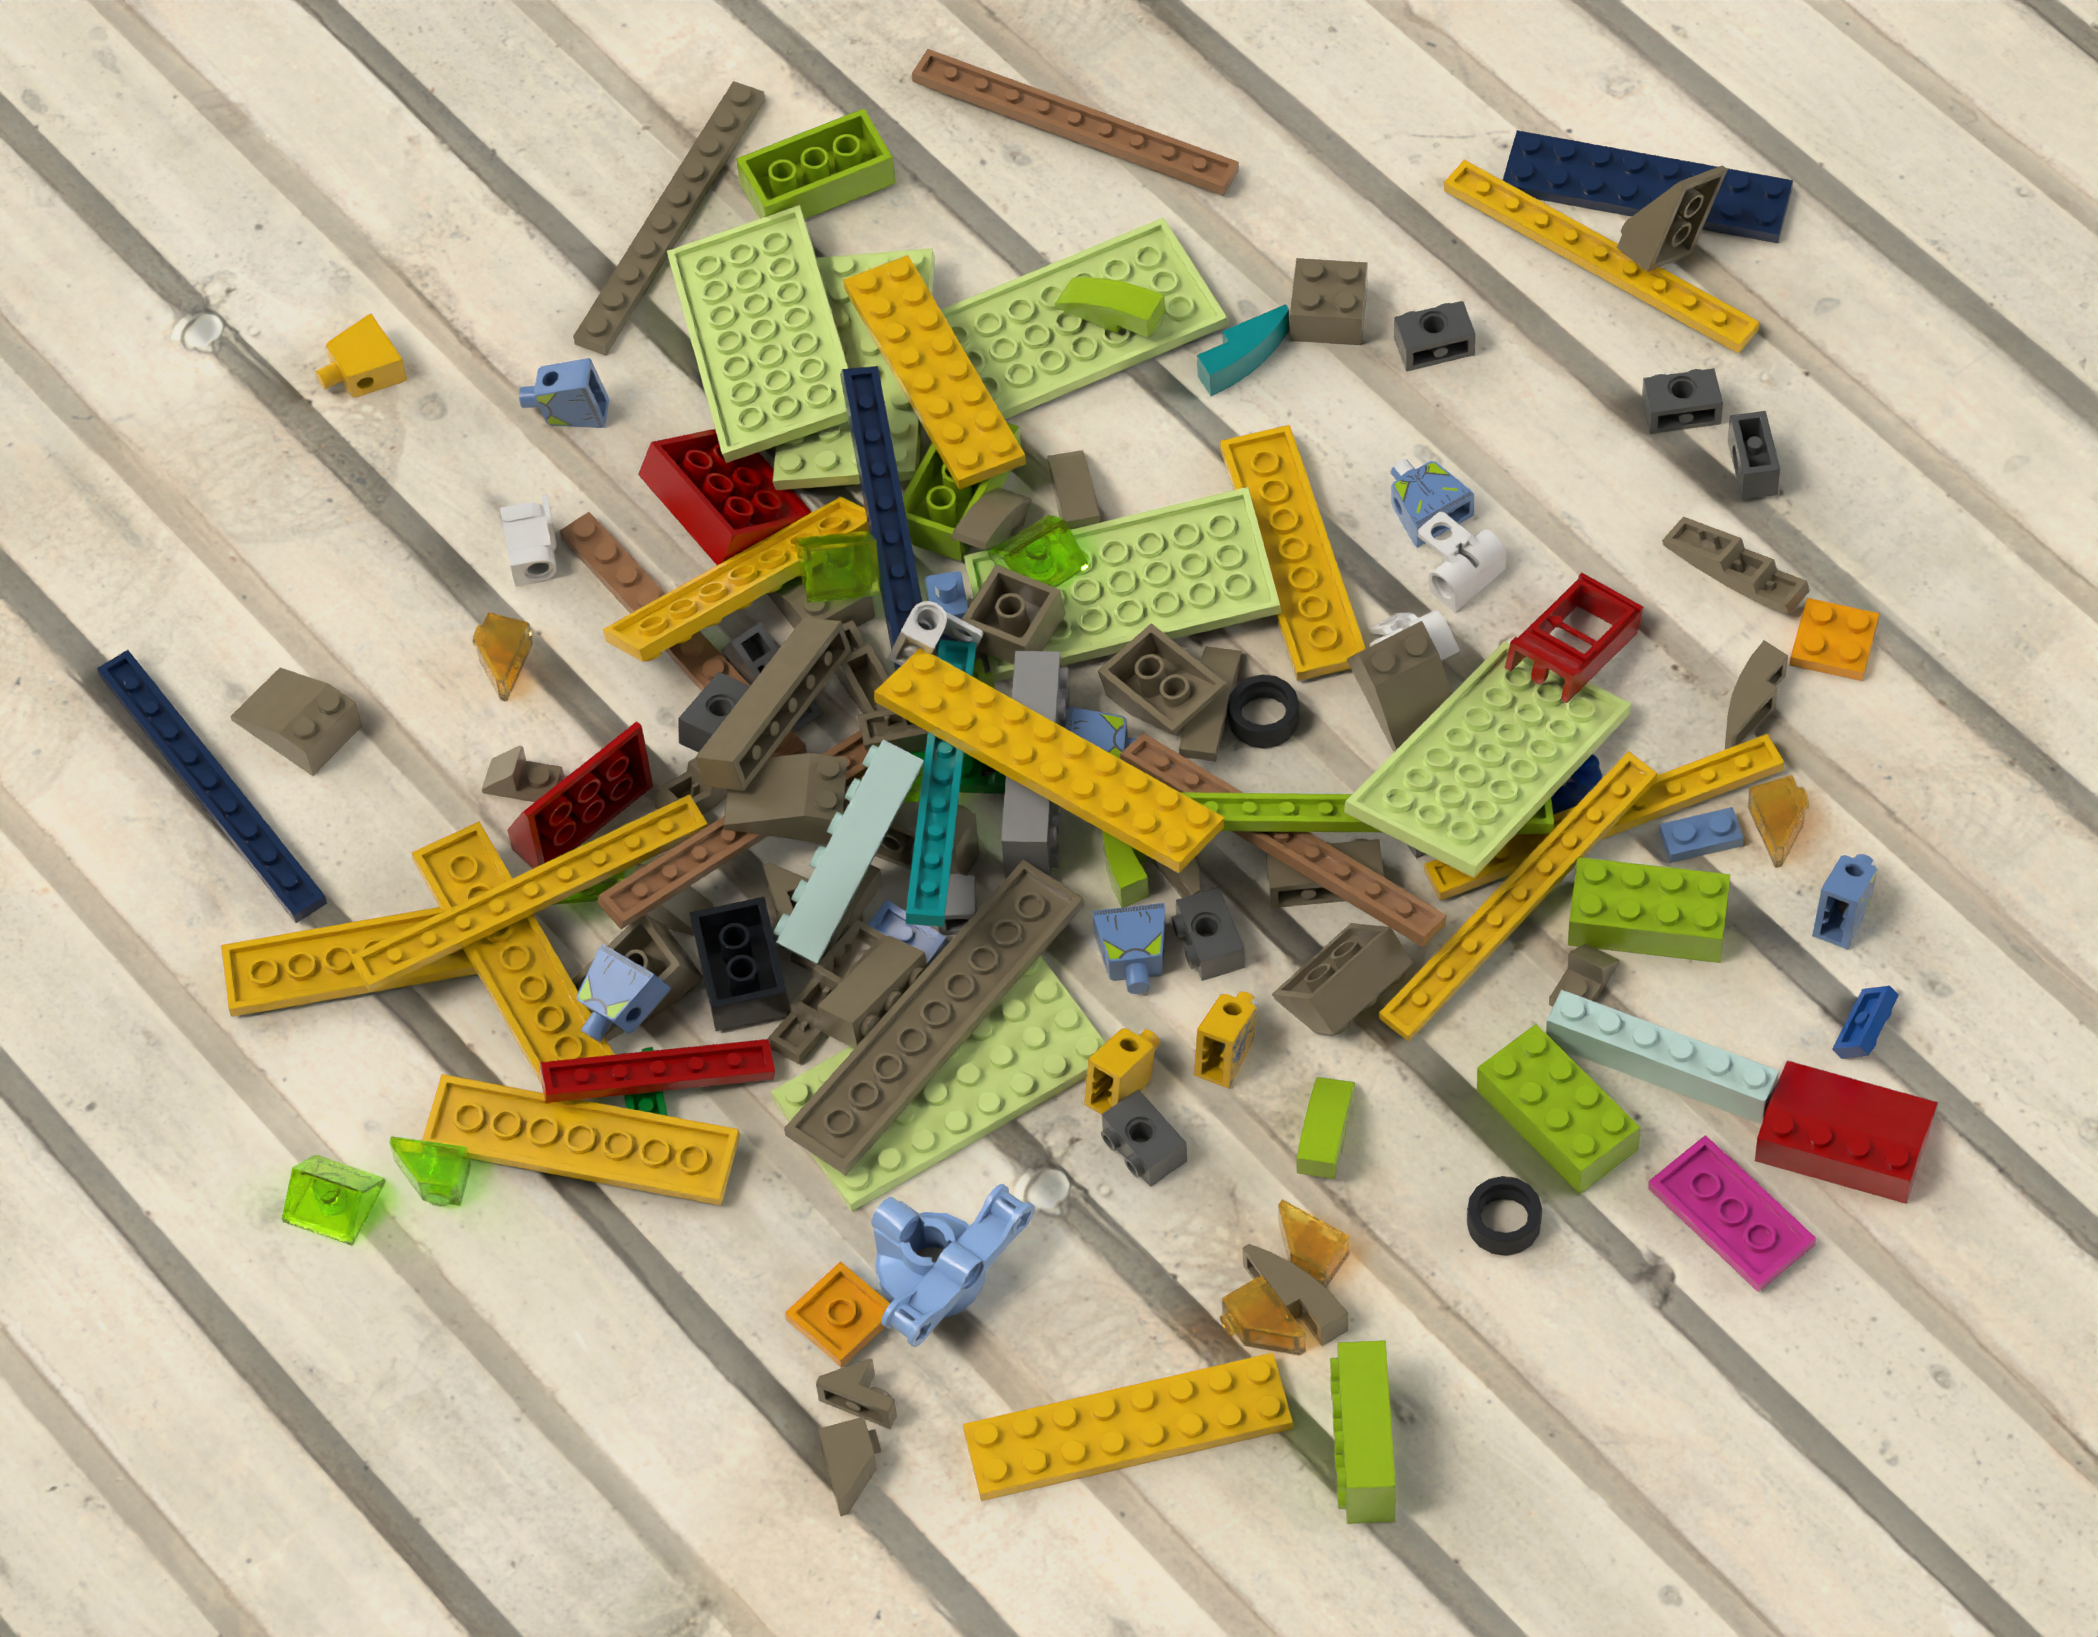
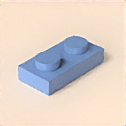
[1659,807,1744,863]
[868,899,949,966]

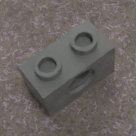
[1394,301,1476,372]
[1642,368,1723,434]
[1728,411,1780,500]
[678,672,750,753]
[1171,887,1245,981]
[1101,1089,1187,1187]

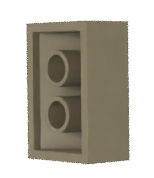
[1272,923,1414,1035]

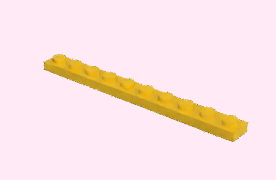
[1444,159,1759,354]
[1424,734,1784,901]
[1379,751,1658,1042]
[351,794,708,992]

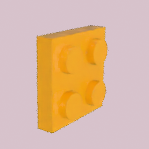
[1789,598,1880,681]
[785,1261,890,1368]

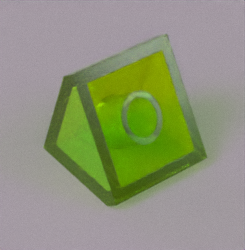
[988,515,1089,588]
[795,531,880,603]
[282,1154,386,1246]

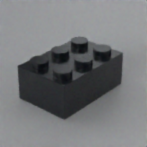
[690,896,790,1031]

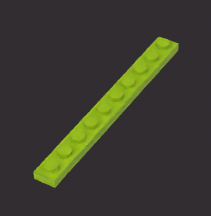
[1180,792,1554,834]

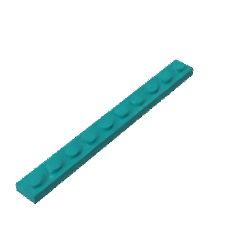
[906,640,976,927]

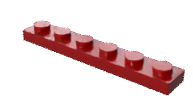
[539,1039,775,1103]

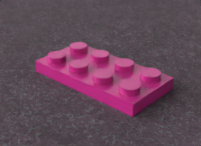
[1648,1135,1816,1292]

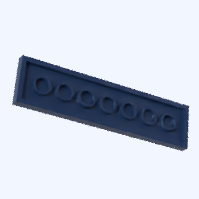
[1503,130,1793,243]

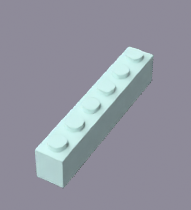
[773,739,924,965]
[1546,990,1779,1125]

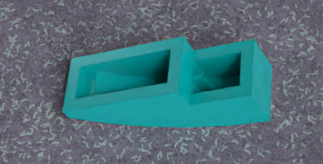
[1197,304,1290,396]

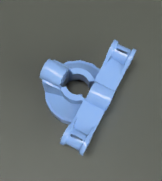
[871,1184,1035,1347]

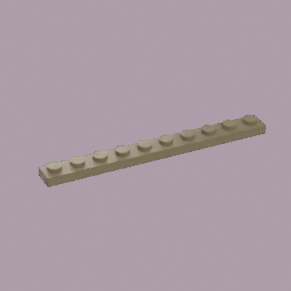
[573,81,765,356]

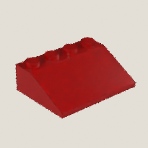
[638,429,812,565]
[507,721,654,869]
[1755,1060,1938,1204]

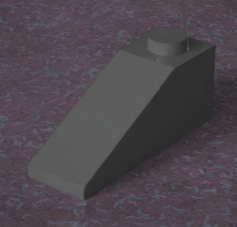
[722,622,823,733]

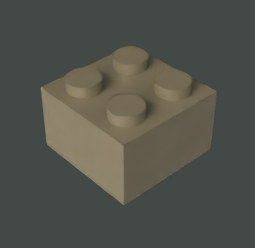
[1290,258,1368,345]
[961,565,1066,664]

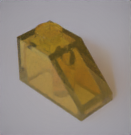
[473,612,533,702]
[1748,775,1809,868]
[1278,1199,1349,1288]
[1220,1275,1306,1356]

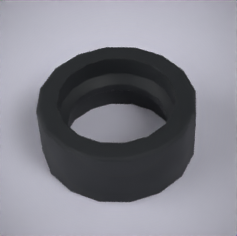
[1228,674,1299,748]
[1467,1176,1542,1256]

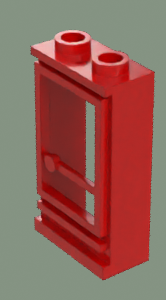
[1505,572,1644,703]

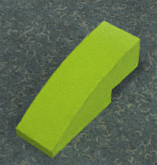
[1055,277,1165,338]
[1102,830,1149,908]
[1296,1077,1355,1179]

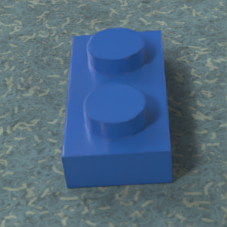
[1832,985,1899,1059]

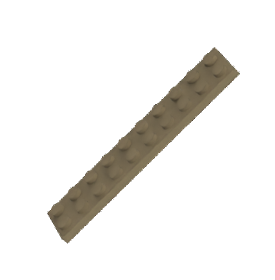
[784,860,1084,1176]

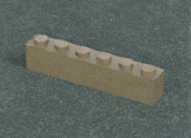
[695,617,851,791]

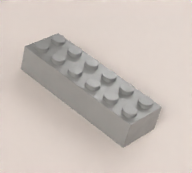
[1001,651,1070,879]

